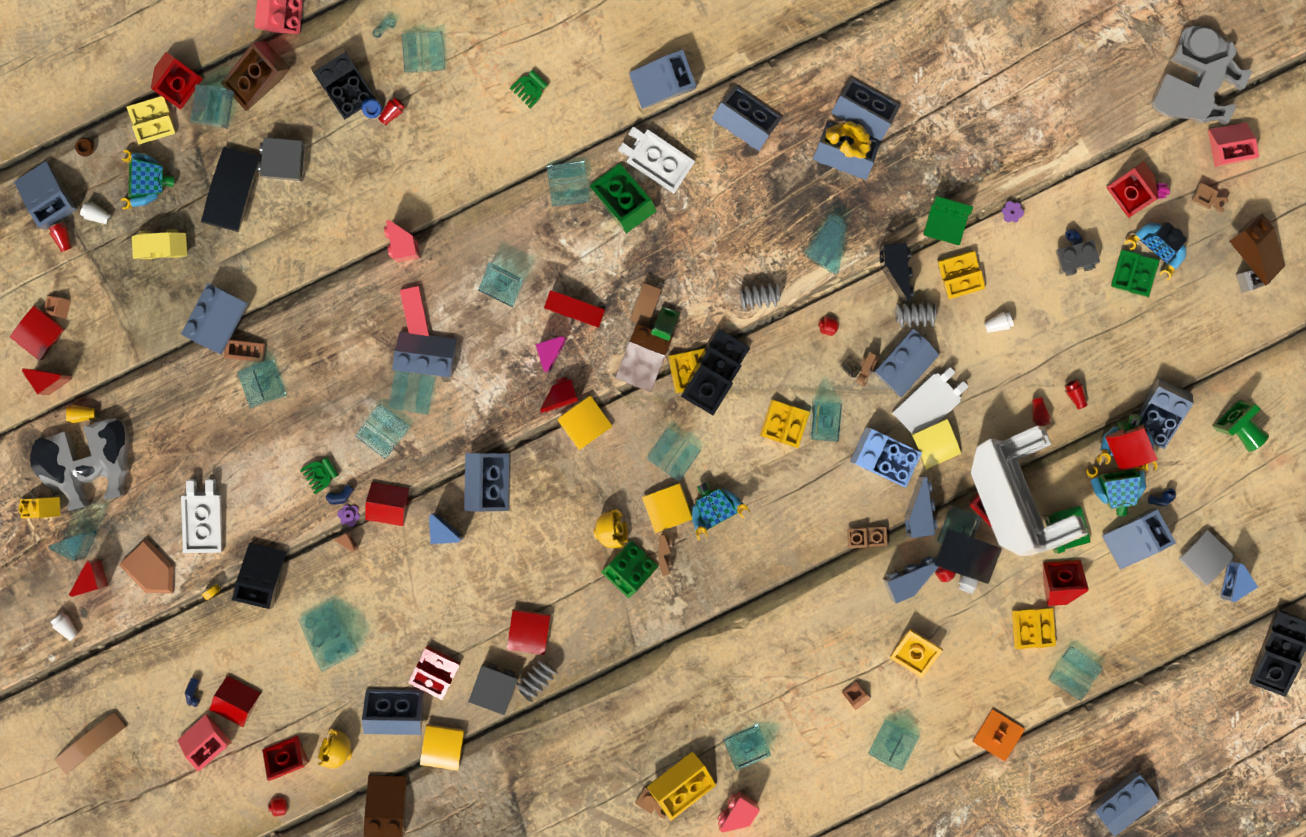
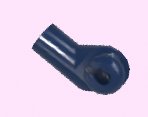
[1065,229,1083,245]
[326,484,355,505]
[1147,488,1176,507]
[185,678,200,707]

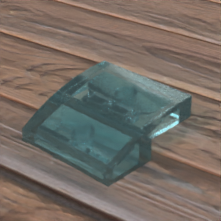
[402,31,446,73]
[547,161,590,207]
[388,370,435,415]
[355,404,410,459]
[646,427,701,482]
[1049,645,1103,701]

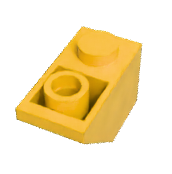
[18,497,61,518]

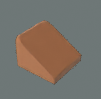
[43,295,71,318]
[334,533,358,552]
[842,681,870,710]

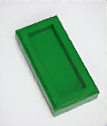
[651,306,680,341]

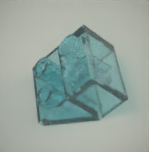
[190,85,234,129]

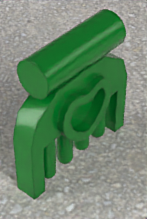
[510,69,549,109]
[300,457,339,494]

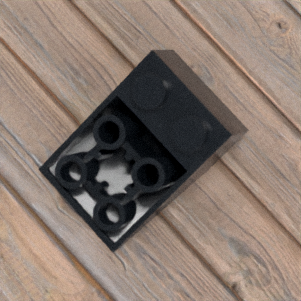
[311,47,377,120]
[879,243,914,304]
[232,543,287,609]

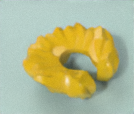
[825,121,871,159]

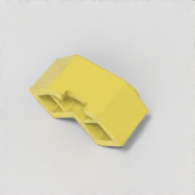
[132,229,187,259]

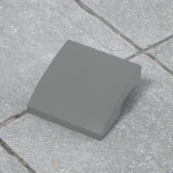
[1179,530,1235,586]

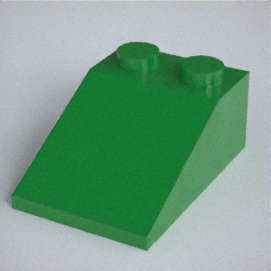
[589,163,657,234]

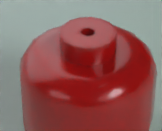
[818,316,839,336]
[935,567,956,582]
[268,797,288,817]

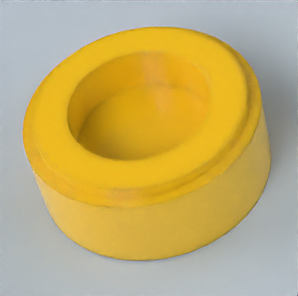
[201,583,221,600]

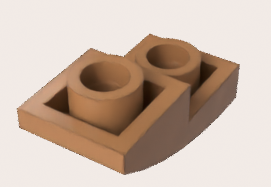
[630,282,662,327]
[847,526,888,548]
[659,534,673,576]

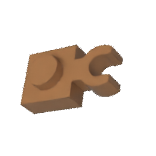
[1191,183,1229,212]
[856,352,879,387]
[635,786,666,818]

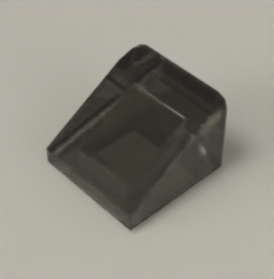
[839,356,862,378]

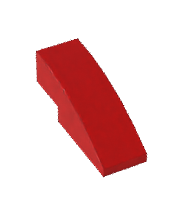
[544,290,605,328]

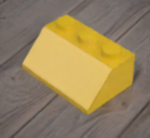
[647,752,716,821]

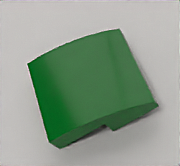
[1111,250,1160,298]

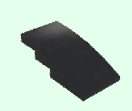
[201,146,261,232]
[681,328,750,416]
[934,529,1002,584]
[1249,609,1306,697]

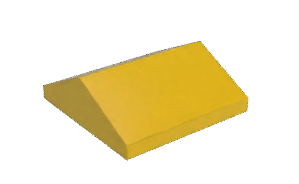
[890,629,943,678]

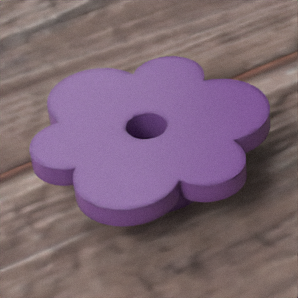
[1002,201,1024,223]
[337,505,360,527]

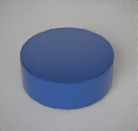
[361,98,381,118]

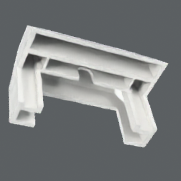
[971,426,1088,556]

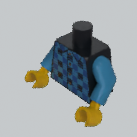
[1125,222,1187,281]

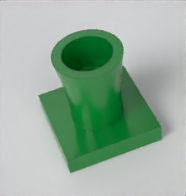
[1212,400,1269,452]

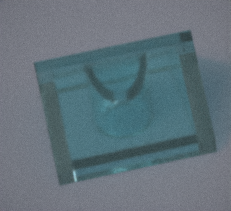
[478,262,526,307]
[238,360,287,409]
[809,401,842,442]
[937,506,982,543]
[48,531,97,561]
[868,719,919,771]
[723,725,772,771]

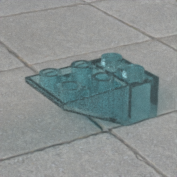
[298,601,359,672]

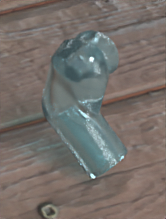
[373,16,396,38]

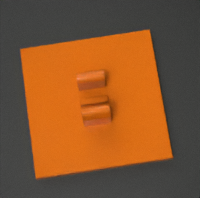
[972,709,1025,762]

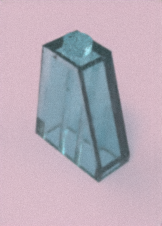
[803,214,846,275]

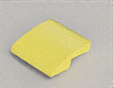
[127,96,176,144]
[912,419,961,469]

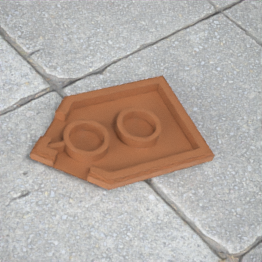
[119,539,174,593]

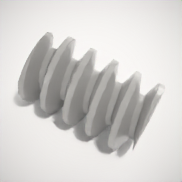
[739,282,780,311]
[895,302,936,328]
[516,660,558,702]

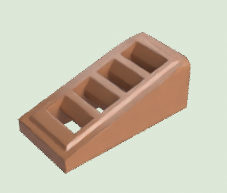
[223,339,265,362]

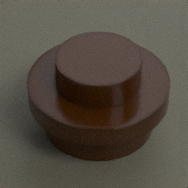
[75,137,95,157]

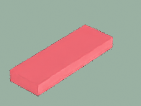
[400,286,429,336]

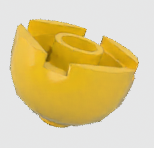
[593,509,628,548]
[318,728,353,769]

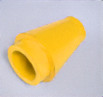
[66,404,95,423]

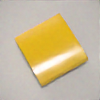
[937,250,985,299]
[668,349,704,394]
[557,395,613,450]
[759,400,810,448]
[642,483,692,533]
[1012,608,1056,649]
[420,724,464,771]

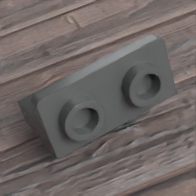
[1056,240,1100,276]

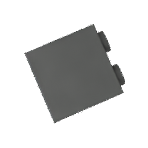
[258,137,306,182]
[468,662,519,715]

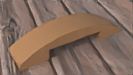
[55,712,127,775]

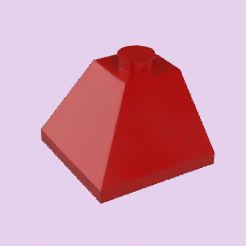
[151,52,203,110]
[1106,161,1159,218]
[540,377,579,414]
[1042,560,1089,606]

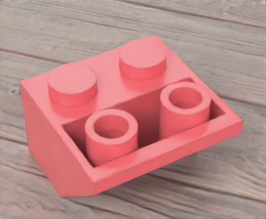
[255,0,303,34]
[1208,122,1259,167]
[384,220,420,262]
[177,714,232,772]
[717,791,760,833]

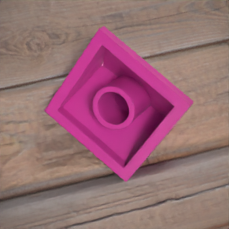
[535,336,566,374]

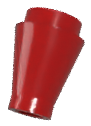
[378,97,405,126]
[49,223,72,252]
[1064,380,1088,410]
[1032,398,1052,426]

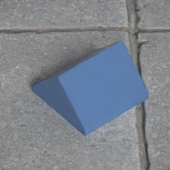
[429,512,464,544]
[1220,561,1258,602]

